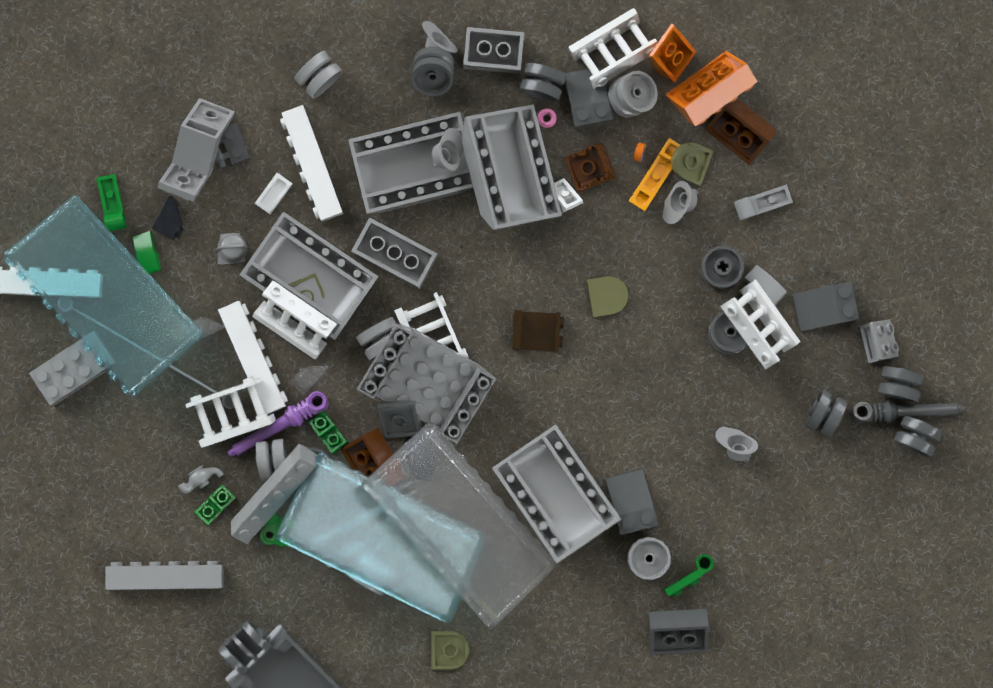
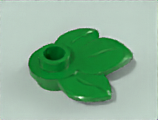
[259,512,294,547]

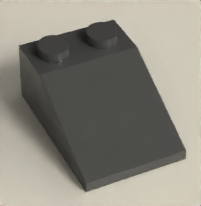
[565,67,613,129]
[792,282,859,332]
[606,469,658,535]

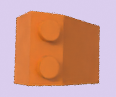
[649,24,696,83]

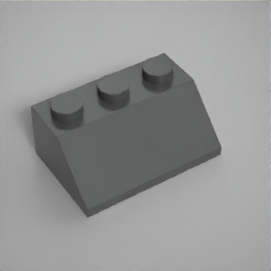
[649,609,709,655]

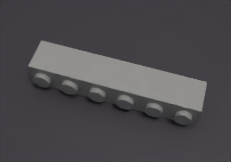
[231,444,316,544]
[105,561,224,590]

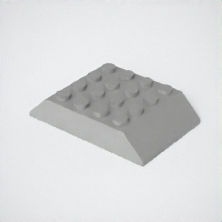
[462,105,562,230]
[348,112,473,214]
[240,212,379,340]
[492,424,621,564]

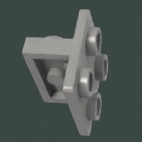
[860,319,899,363]

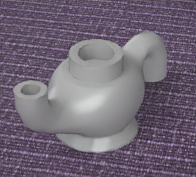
[178,465,224,494]

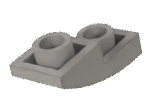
[745,265,787,305]

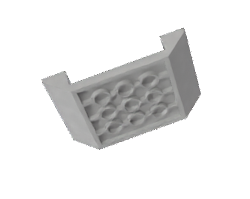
[357,323,496,443]

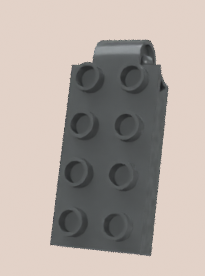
[218,620,343,688]

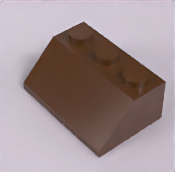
[705,98,777,165]
[341,428,406,499]

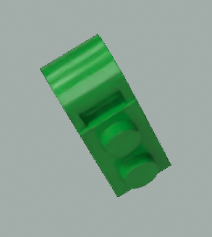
[96,174,127,232]
[664,554,714,597]

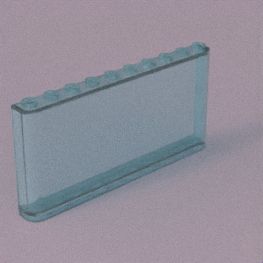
[3,194,203,397]
[275,453,486,624]

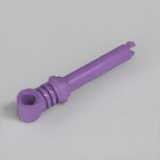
[228,391,329,457]

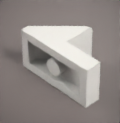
[554,179,583,213]

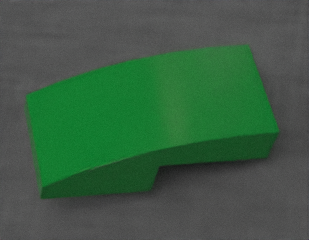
[133,231,161,276]
[309,411,348,454]
[194,484,236,527]

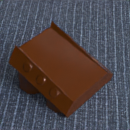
[564,143,616,193]

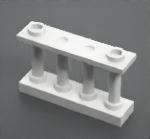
[569,8,657,89]
[720,279,800,369]
[252,281,337,360]
[394,292,469,359]
[185,376,276,448]

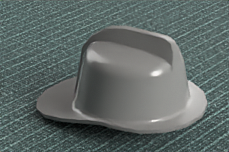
[422,21,458,53]
[432,128,464,171]
[662,181,698,224]
[216,233,247,264]
[715,427,758,463]

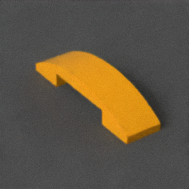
[628,138,680,212]

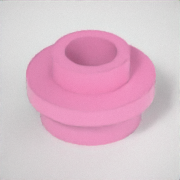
[537,109,556,128]

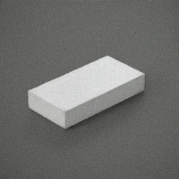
[255,173,292,215]

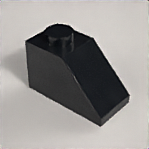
[152,195,184,240]

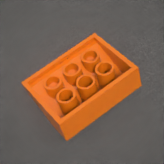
[665,51,758,126]

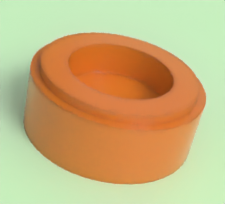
[633,142,646,162]

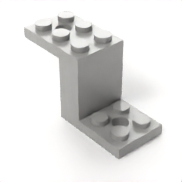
[158,98,235,202]

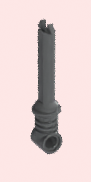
[850,400,965,424]

